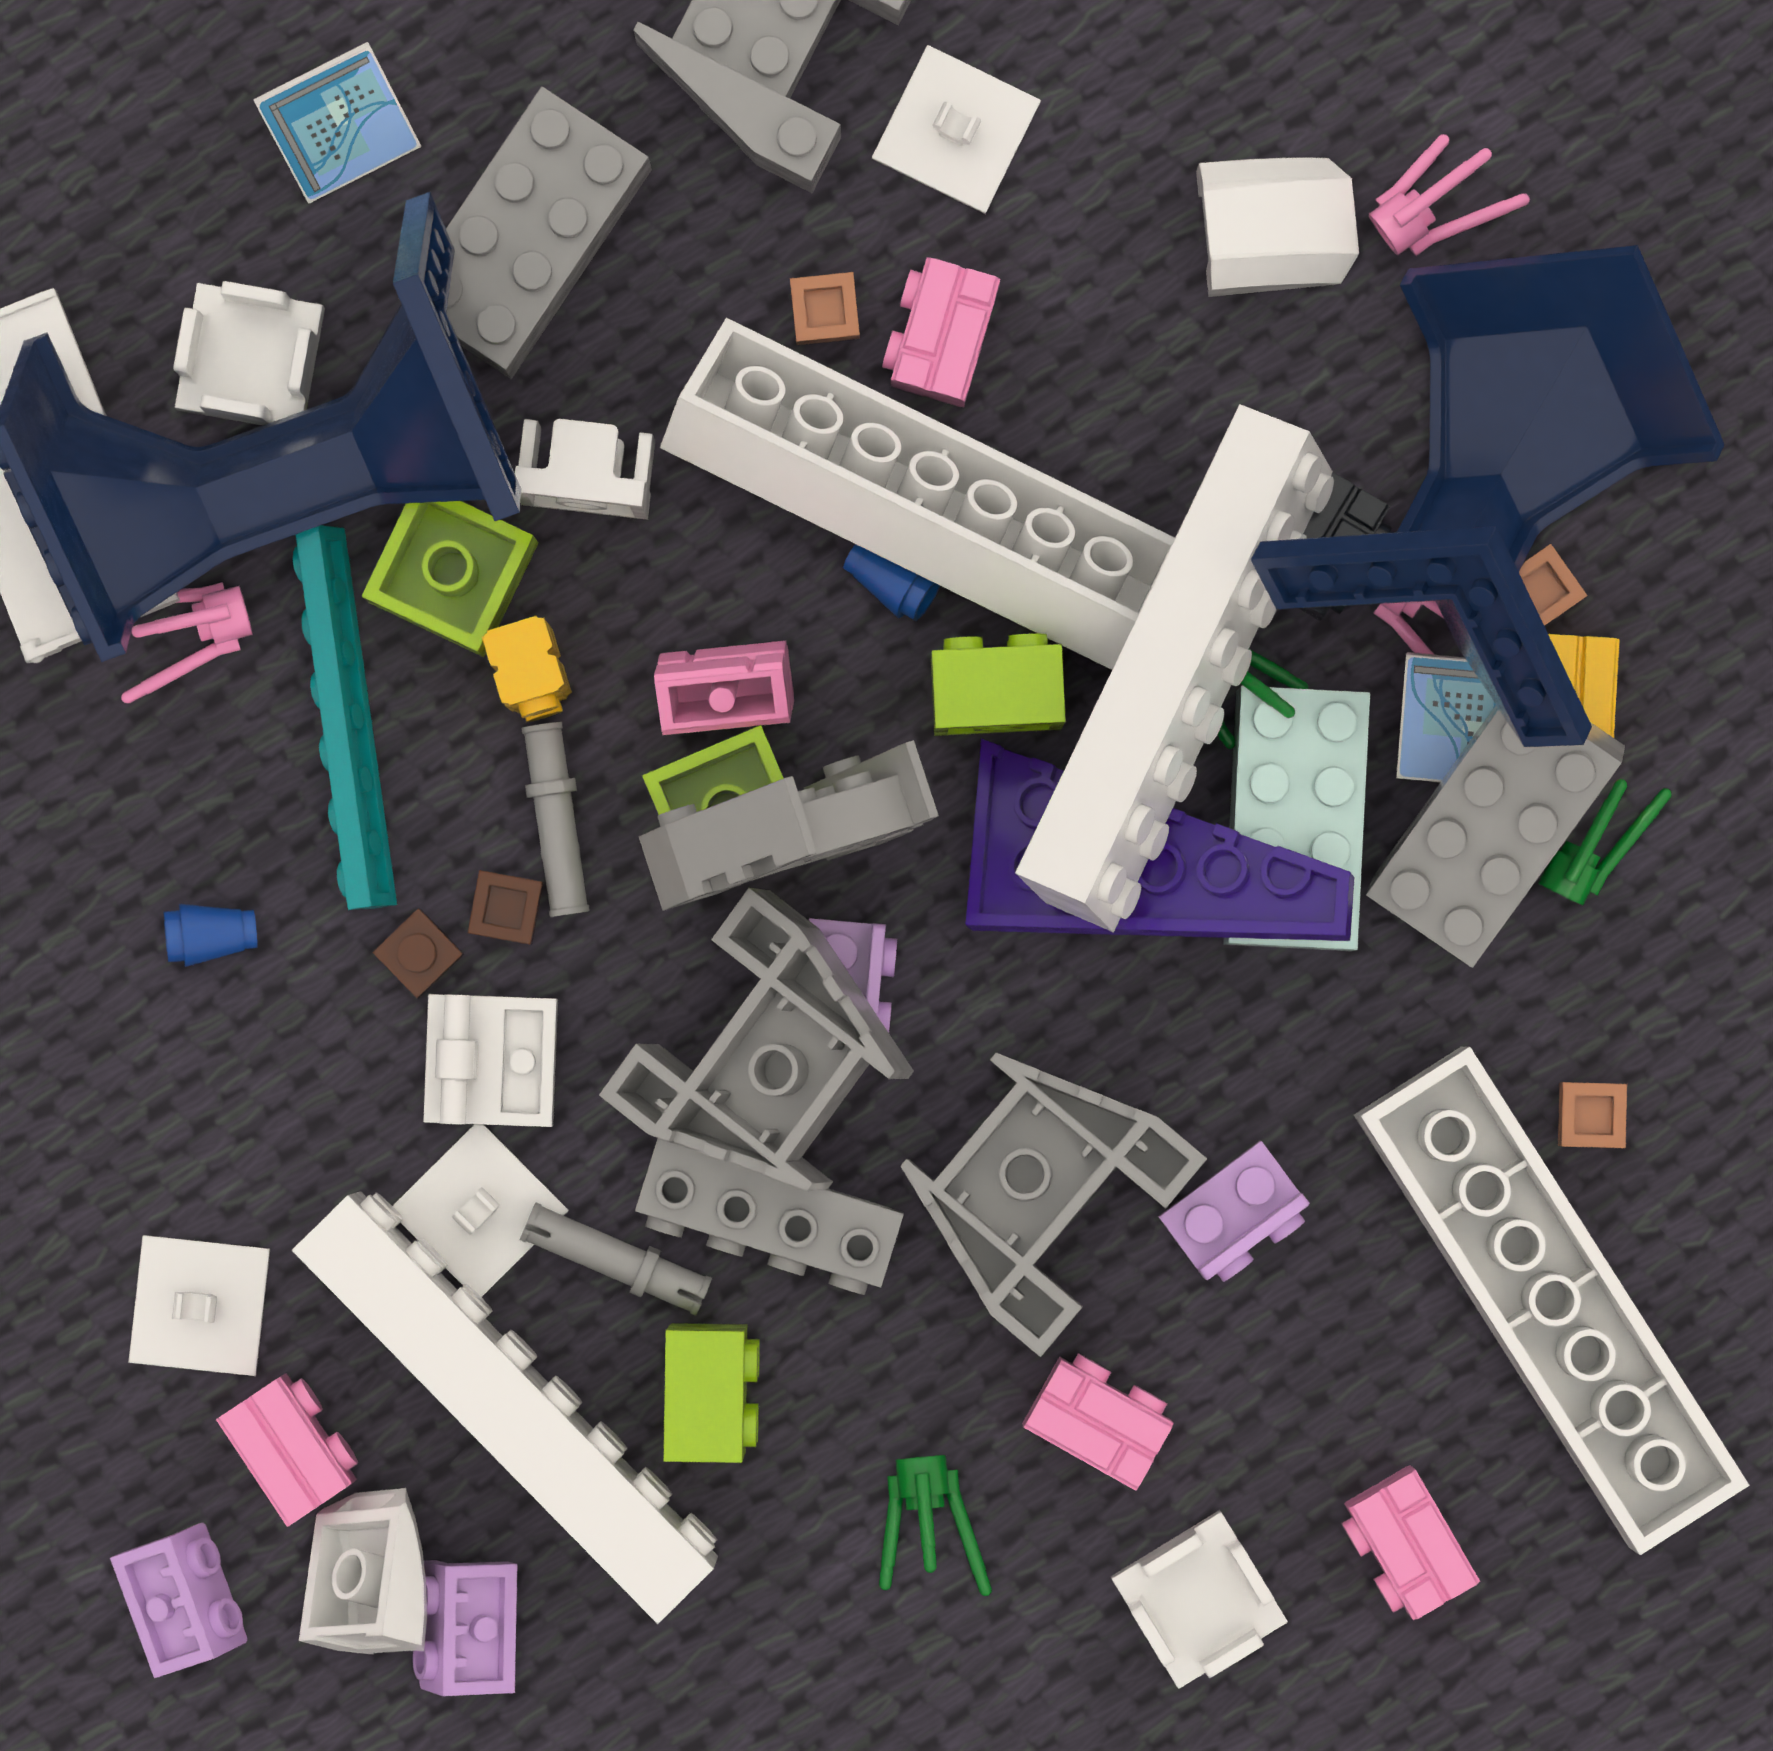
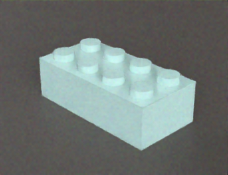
[1224,686,1370,951]

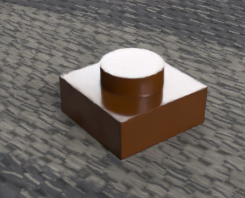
[468,870,544,945]
[372,908,464,999]

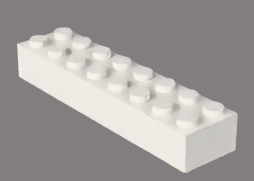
[660,318,1175,670]
[1015,404,1334,932]
[1354,1047,1750,1555]
[292,1192,718,1624]

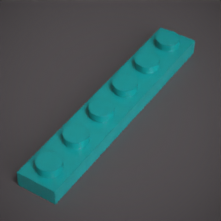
[293,525,397,910]

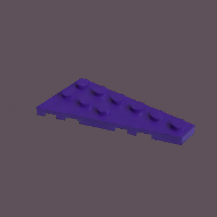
[966,739,1355,941]

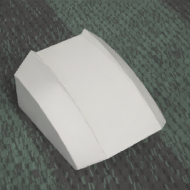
[1196,158,1359,297]
[299,1488,427,1655]

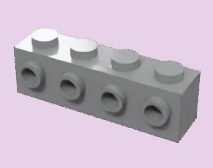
[635,1138,904,1295]

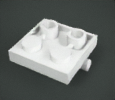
[423,994,558,1127]

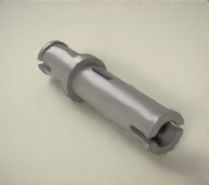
[522,722,590,917]
[519,1202,712,1316]

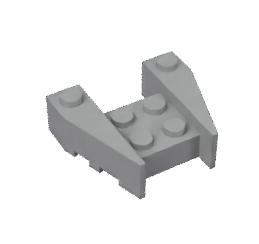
[634,0,911,193]
[639,740,939,911]
[599,888,914,1191]
[901,1053,1207,1357]

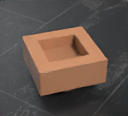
[790,272,860,345]
[1519,544,1587,626]
[1558,1082,1627,1148]

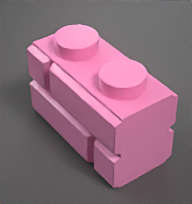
[882,257,1000,408]
[654,641,794,735]
[1022,1353,1174,1491]
[216,1373,358,1527]
[1341,1465,1480,1620]

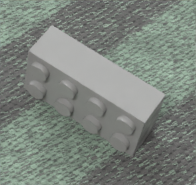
[399,86,652,379]
[1366,705,1625,968]

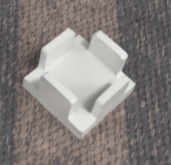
[174,281,325,425]
[515,419,655,520]
[1111,1510,1288,1689]

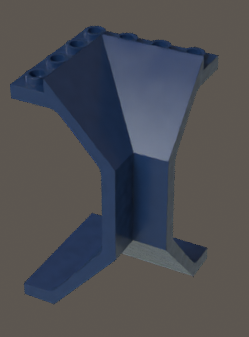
[0,192,521,662]
[1250,245,1725,747]

